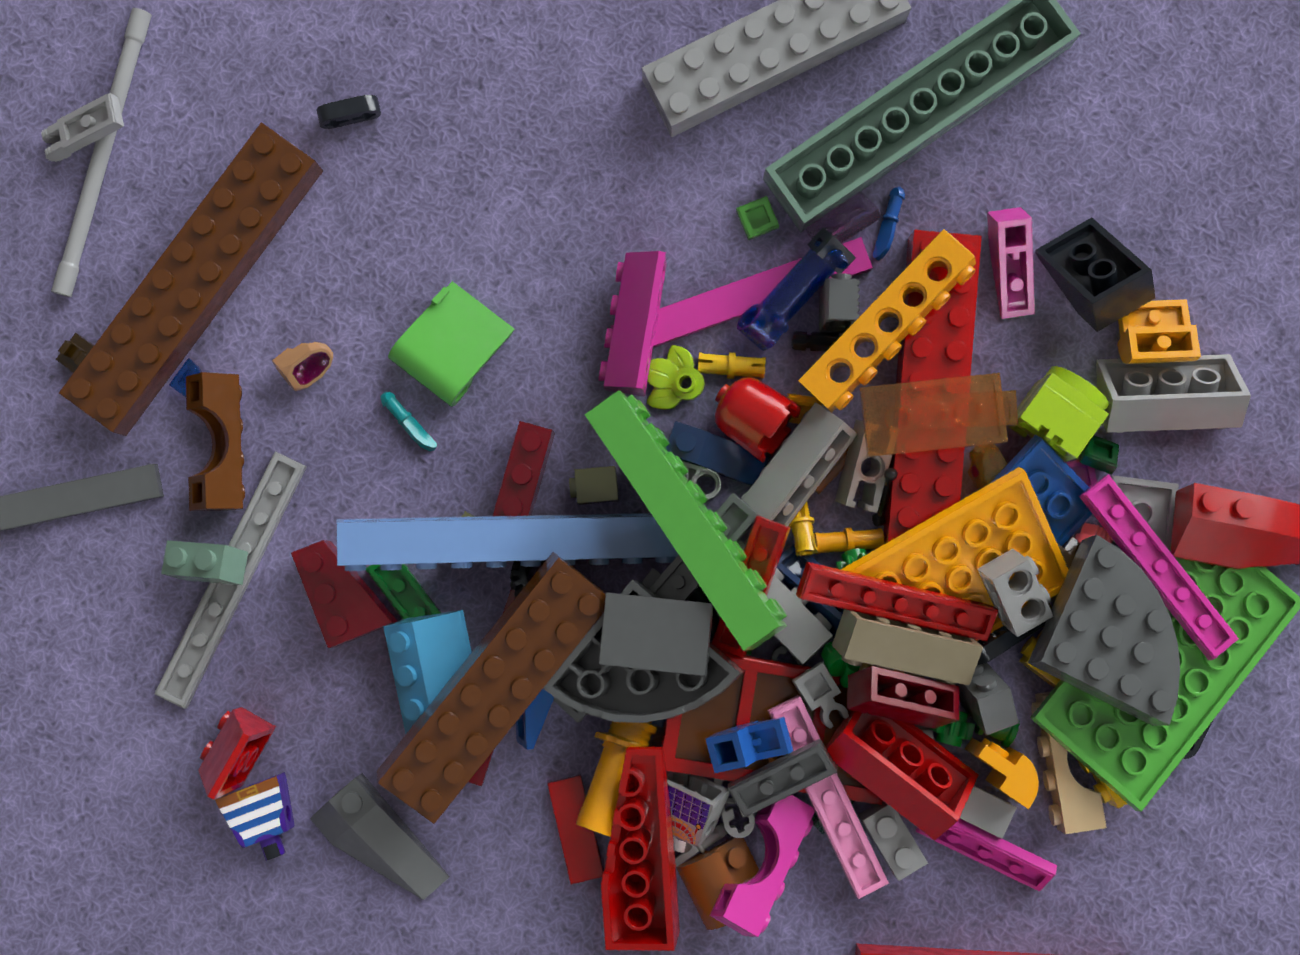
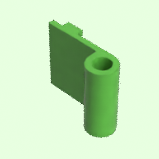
[388,281,515,407]

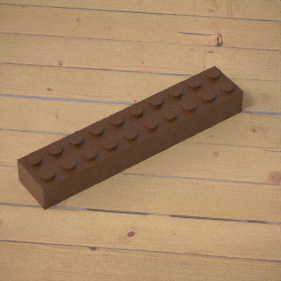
[59,122,323,436]

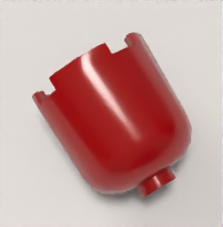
[715,377,801,462]

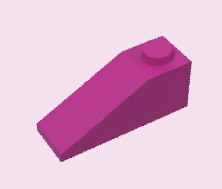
[987,207,1035,319]

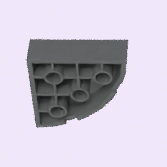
[1028,535,1180,726]
[543,580,745,723]

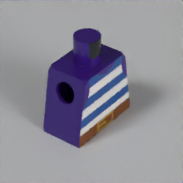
[215,772,295,861]

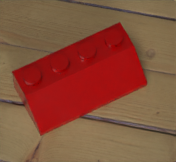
[826,710,979,841]

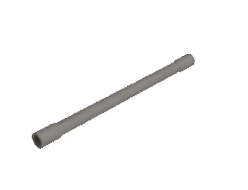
[51,8,152,297]

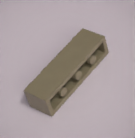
[832,609,983,685]

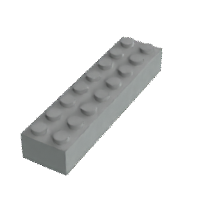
[642,0,911,137]

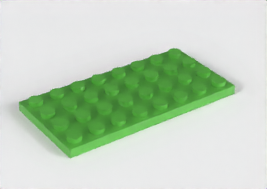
[1030,545,1300,812]

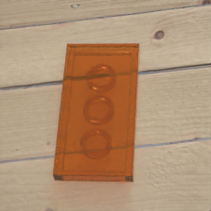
[860,373,1008,457]

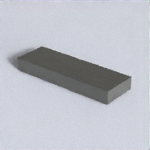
[728,739,837,817]

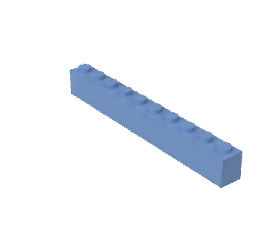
[337,513,679,571]

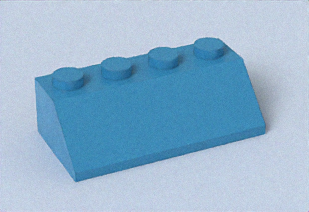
[383,610,472,734]

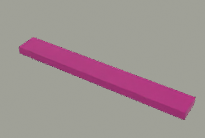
[611,237,873,348]

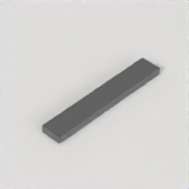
[0,464,164,532]

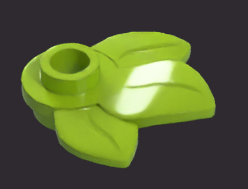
[647,345,705,410]

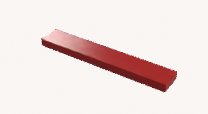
[796,562,999,642]

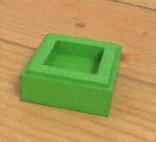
[736,196,779,240]

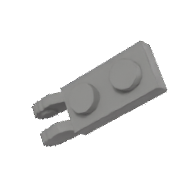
[41,93,124,162]

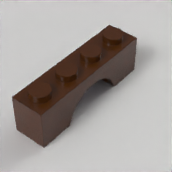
[186,372,245,511]

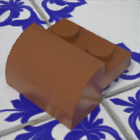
[676,837,759,930]

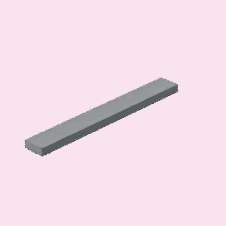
[154,451,307,709]

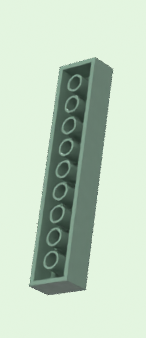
[763,0,1081,233]

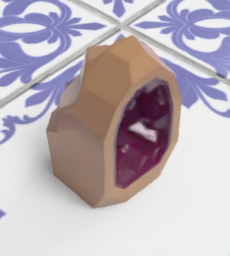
[272,342,333,391]

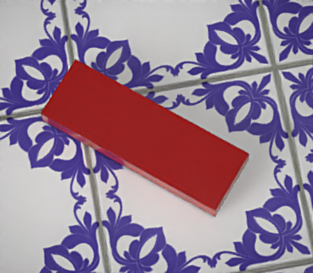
[548,774,604,885]

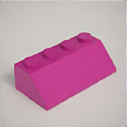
[599,251,667,397]

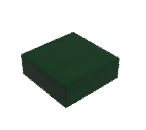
[1080,435,1119,475]

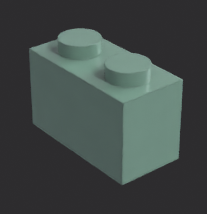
[161,540,248,585]

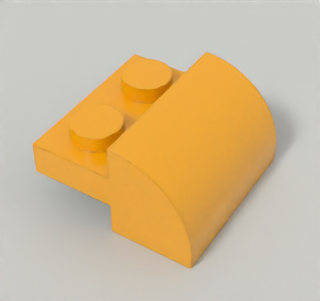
[1117,299,1201,364]
[965,738,1039,809]

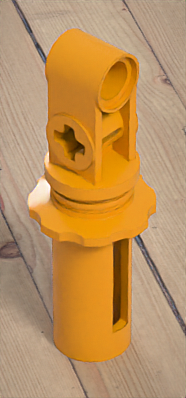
[576,721,657,837]

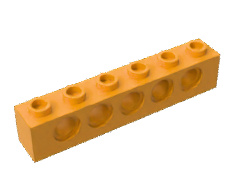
[798,229,976,413]

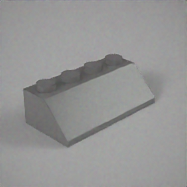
[1096,354,1251,433]

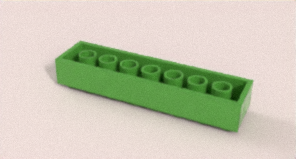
[585,390,787,651]

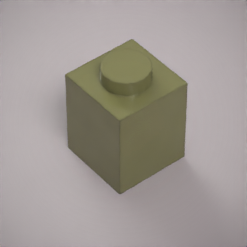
[569,466,619,505]

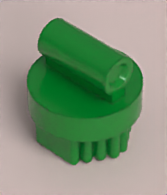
[821,640,860,688]

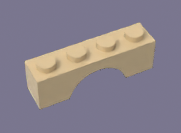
[1031,692,1107,834]

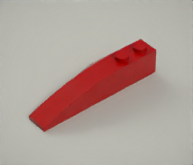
[1171,483,1300,569]
[601,747,680,951]

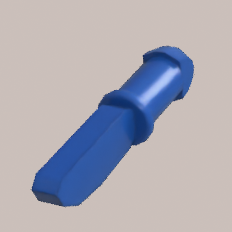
[873,186,905,260]

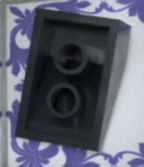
[1035,217,1155,332]

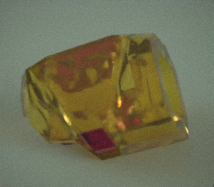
[968,438,1007,491]

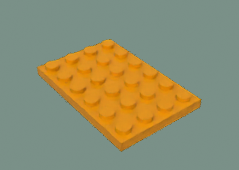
[841,467,1069,673]

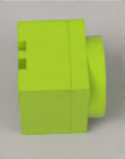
[1005,366,1109,462]

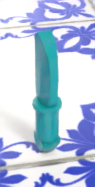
[380,392,437,451]

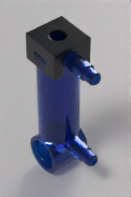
[737,227,856,351]

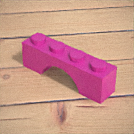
[710,795,815,937]

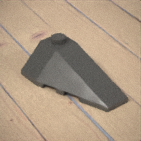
[310,773,450,900]

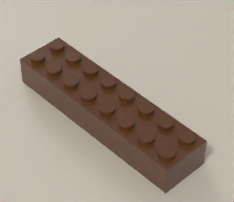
[377,552,606,824]

